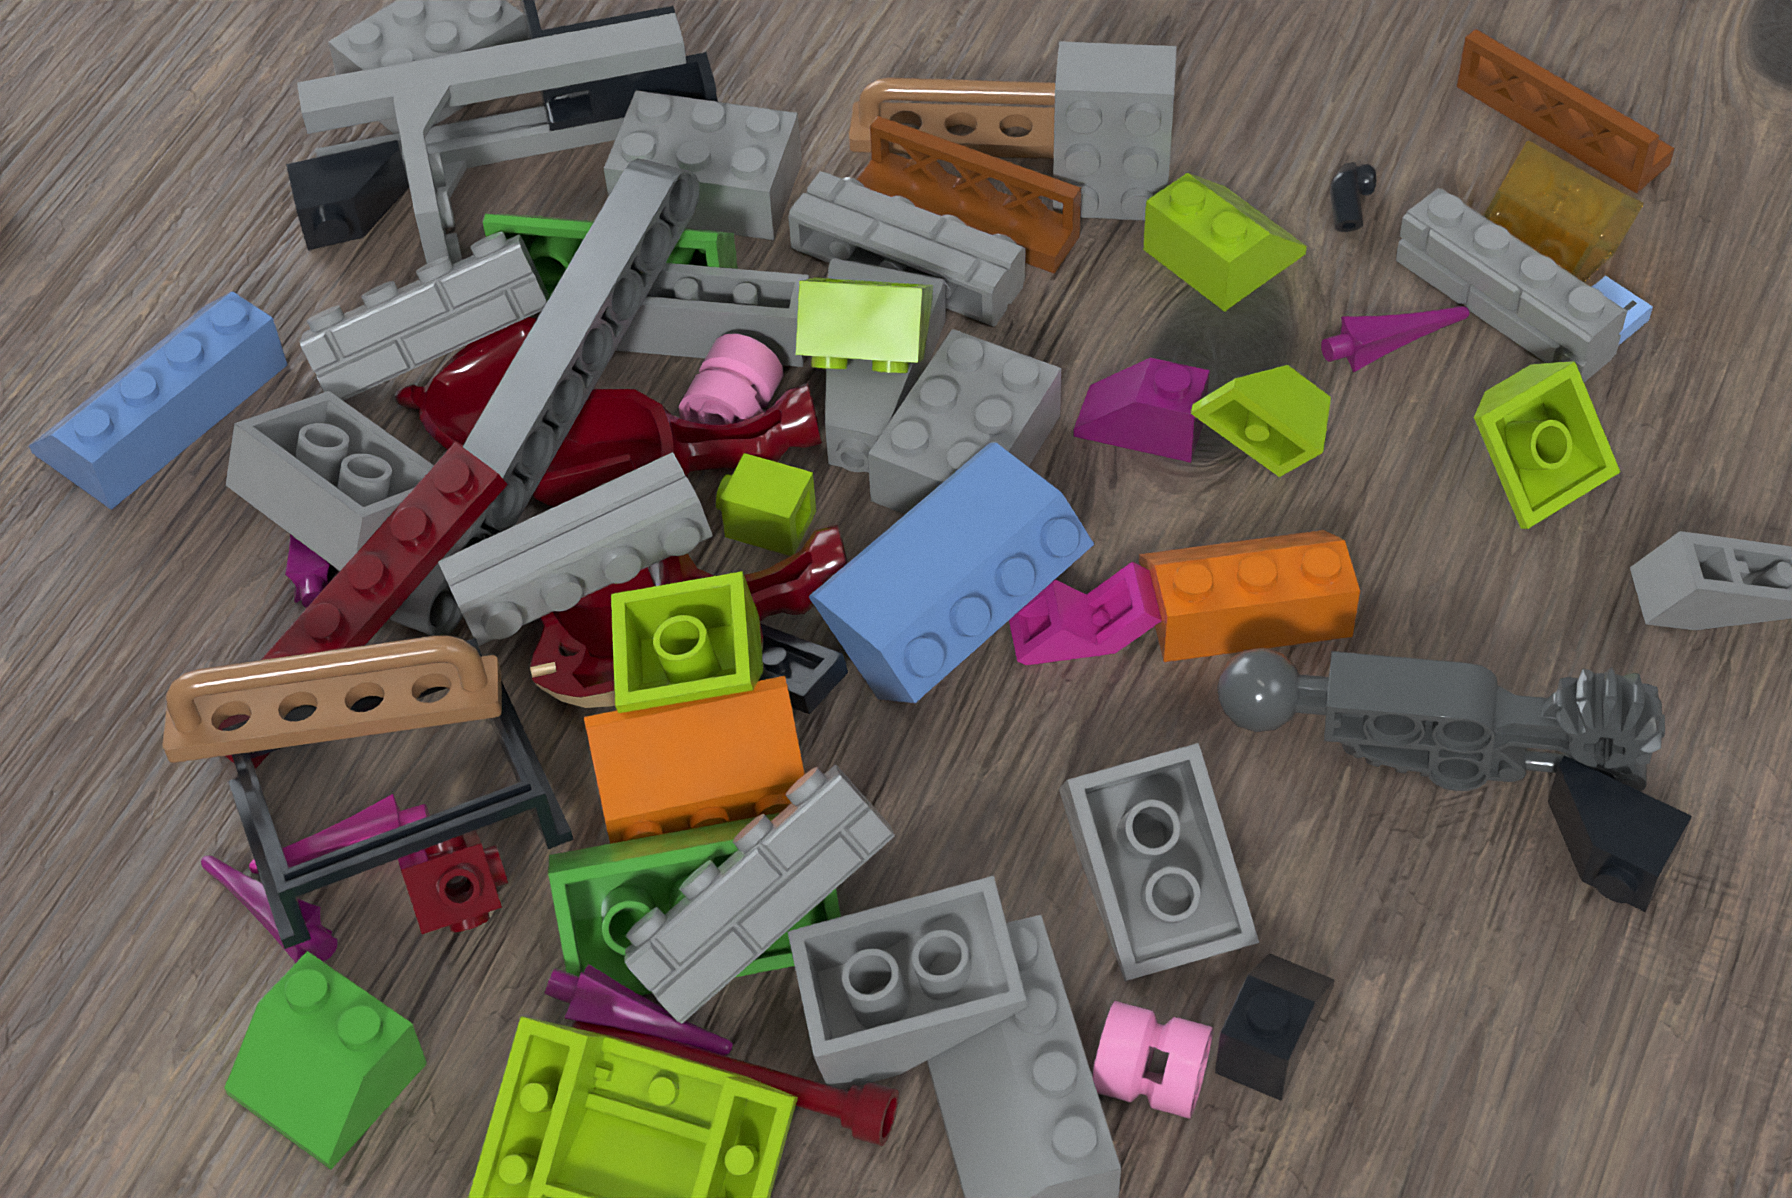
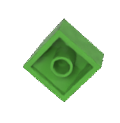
[224,951,427,1170]

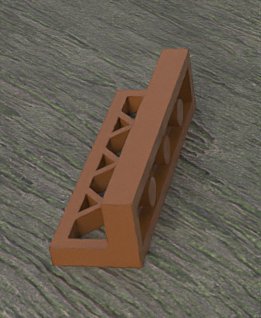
[1457,29,1675,194]
[856,116,1081,274]

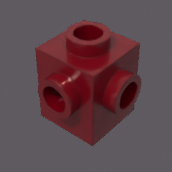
[398,830,508,935]

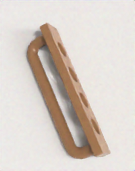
[849,77,1055,159]
[162,636,502,763]

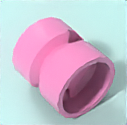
[679,334,783,425]
[1092,1001,1214,1119]

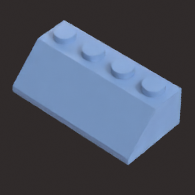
[29,291,287,510]
[809,442,1094,703]

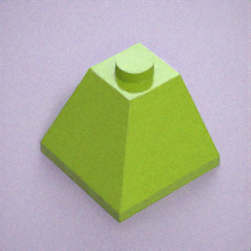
[1474,361,1620,529]

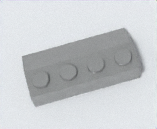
[927,915,1121,1198]

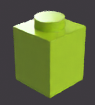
[716,453,816,556]

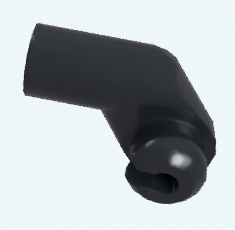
[1330,162,1376,232]

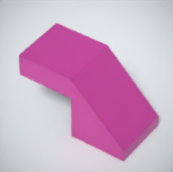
[1009,561,1162,665]

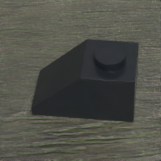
[286,140,409,250]
[1548,755,1692,912]
[1215,953,1335,1101]

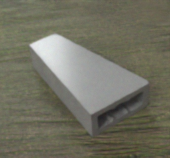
[825,258,946,473]

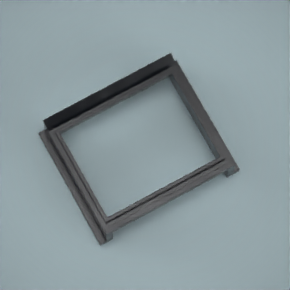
[222,638,574,949]

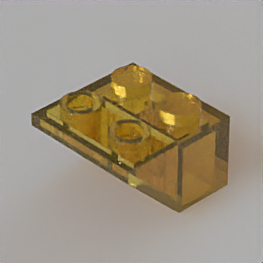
[1483,140,1645,282]

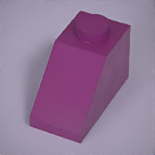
[1073,358,1210,463]

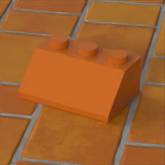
[1139,530,1360,662]
[584,676,805,844]

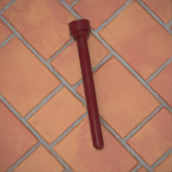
[572,1021,899,1146]

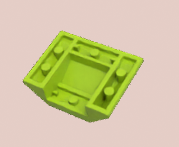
[468,1016,798,1198]

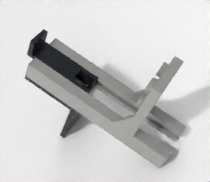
[297,0,718,264]

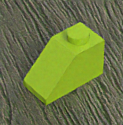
[1191,365,1331,477]

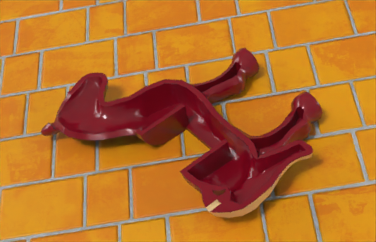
[394,317,848,708]

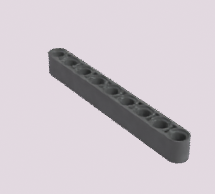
[389,158,700,636]

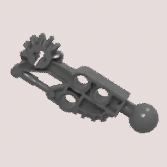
[1217,648,1665,791]

